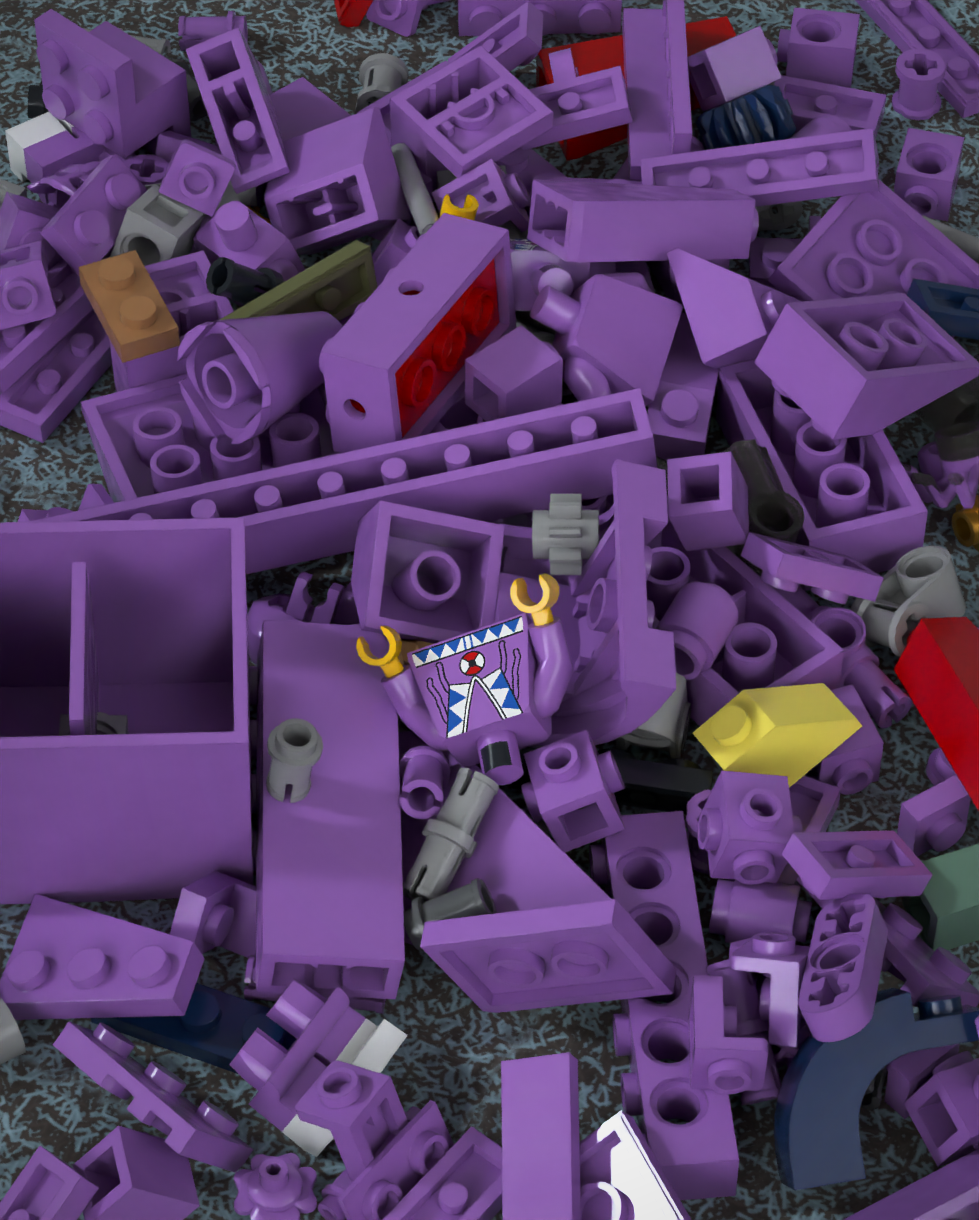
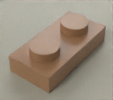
[78,250,180,363]

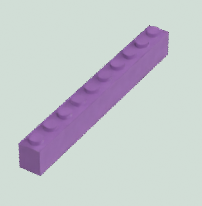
[29,388,657,574]

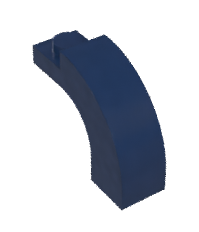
[774,988,979,1191]

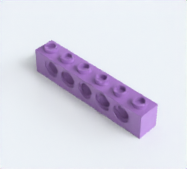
[589,811,739,1200]

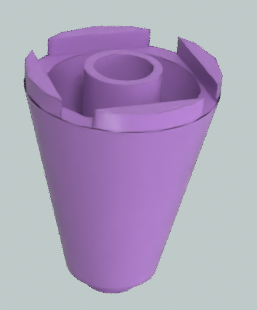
[177,311,343,444]

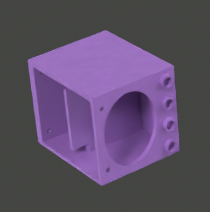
[0,517,257,905]

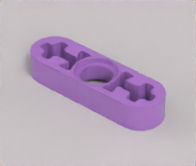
[798,893,888,1042]

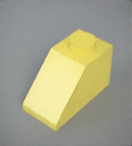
[692,683,862,788]

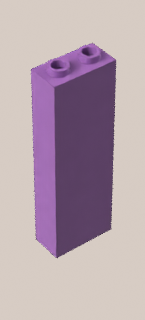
[256,620,405,999]

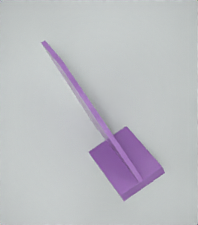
[398,730,677,1013]

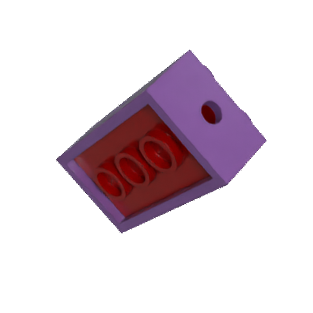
[319,213,517,453]

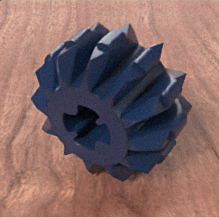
[695,85,796,150]

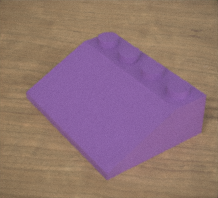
[81,374,340,503]

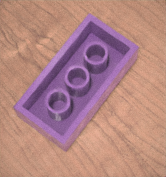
[716,359,928,591]

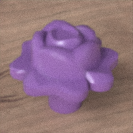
[234,1153,317,1220]

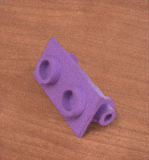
[317,1100,454,1220]

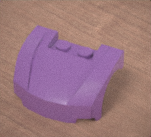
[494,459,676,748]

